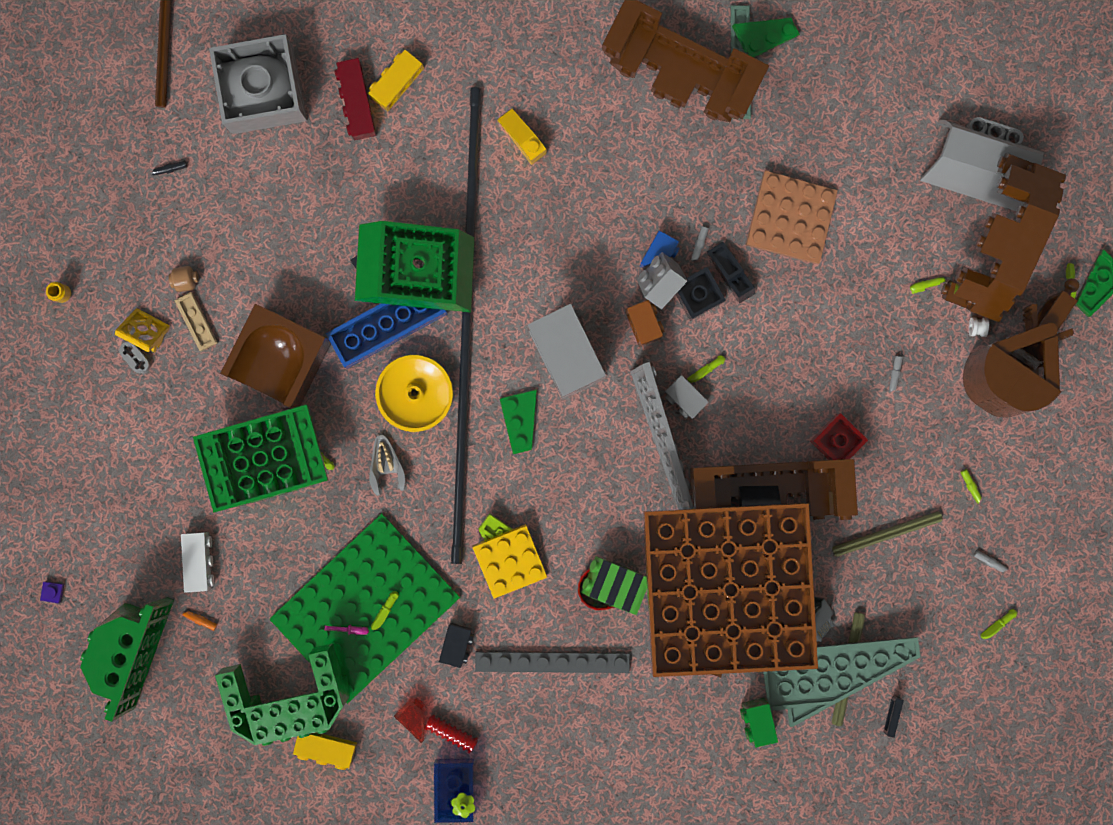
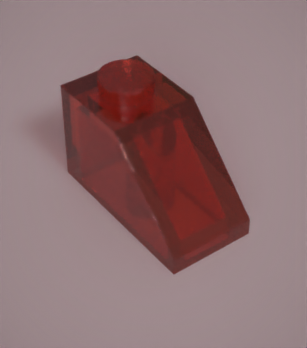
[394,697,426,744]

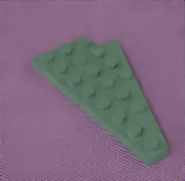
[763,637,920,727]

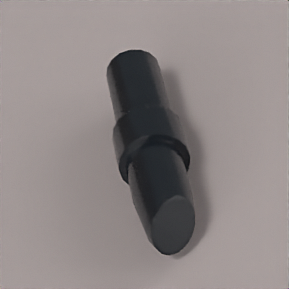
[152,160,187,176]

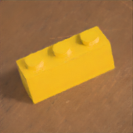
[368,50,424,112]
[293,732,357,770]

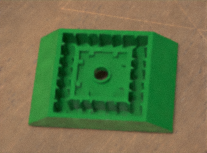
[354,221,474,312]

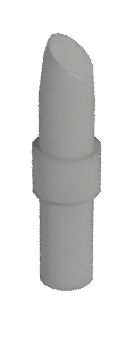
[691,226,709,262]
[889,356,903,393]
[973,550,1009,572]

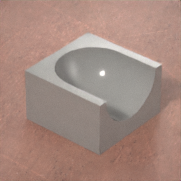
[209,34,307,134]
[528,304,606,400]

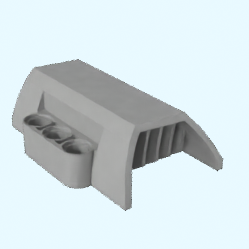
[920,117,1045,211]

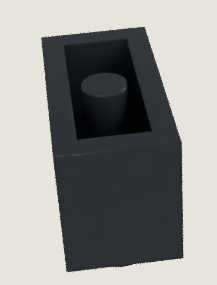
[439,623,474,668]

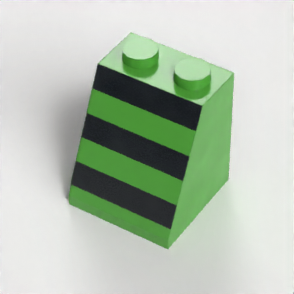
[582,556,647,615]

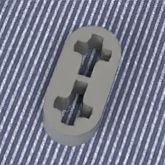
[119,342,151,374]

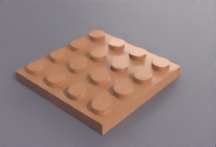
[745,171,838,264]

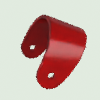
[578,568,615,610]

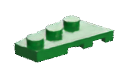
[732,18,800,58]
[1075,249,1113,317]
[500,390,537,454]

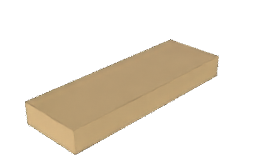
[174,292,218,352]

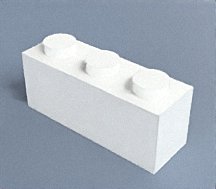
[181,532,214,593]

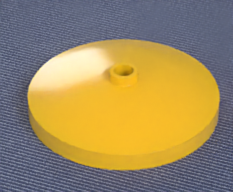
[375,355,453,432]

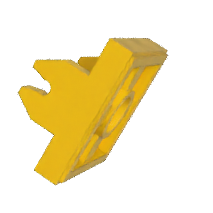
[115,308,170,353]

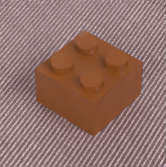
[625,300,665,348]

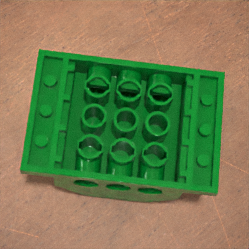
[193,405,329,513]
[80,597,174,722]

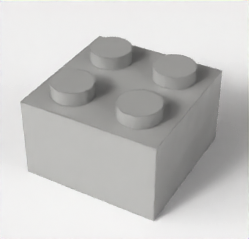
[637,252,687,309]

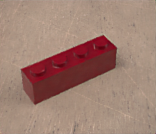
[334,58,377,141]

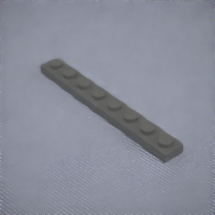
[475,652,629,673]

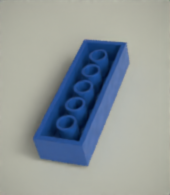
[326,304,448,369]

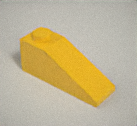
[497,109,547,165]

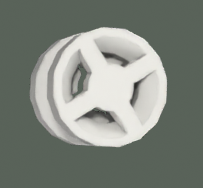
[968,317,989,337]

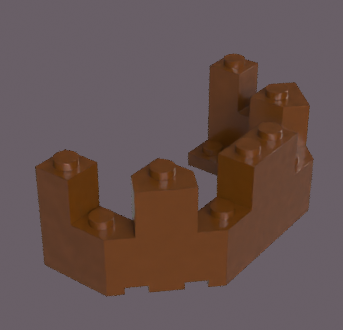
[602,0,770,122]
[941,153,1066,322]
[690,459,858,520]

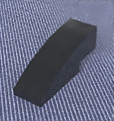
[707,242,756,304]

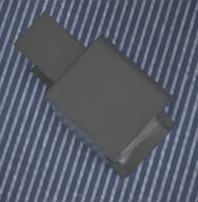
[814,597,835,642]

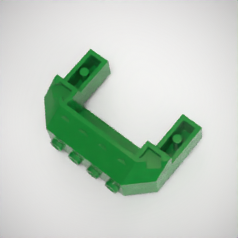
[215,643,349,746]

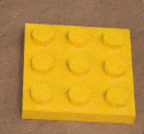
[472,524,547,599]

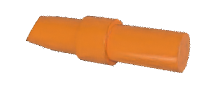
[182,611,218,631]

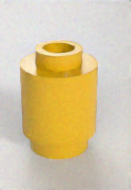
[46,282,71,303]

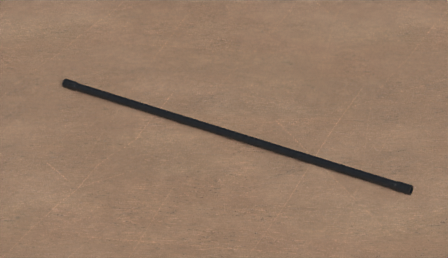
[451,87,482,564]

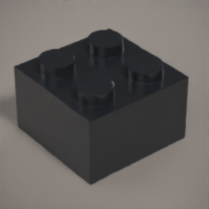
[675,267,726,321]

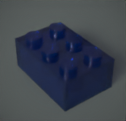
[434,758,475,823]

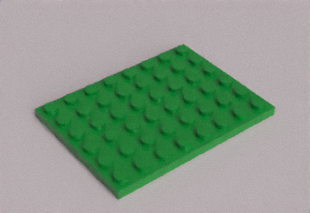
[269,513,461,704]

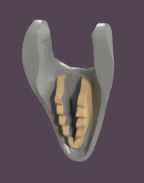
[369,435,405,496]

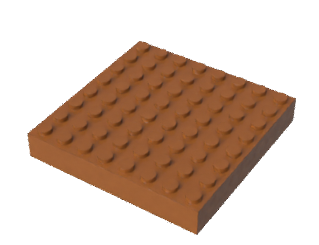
[643,503,818,677]

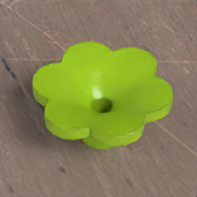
[451,793,475,818]

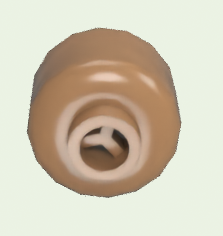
[168,266,199,292]

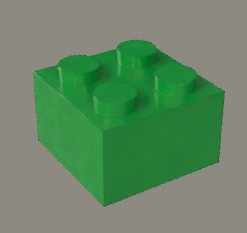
[740,698,778,748]

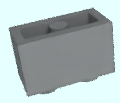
[664,375,709,419]

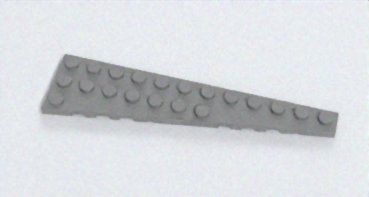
[630,362,694,509]

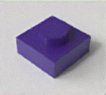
[40,581,64,604]

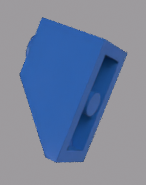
[640,231,680,268]

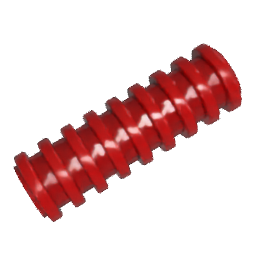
[425,714,478,754]

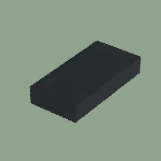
[883,696,904,738]

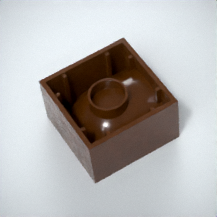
[220,304,331,409]

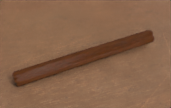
[155,0,172,108]

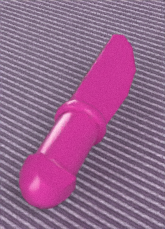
[324,625,369,635]

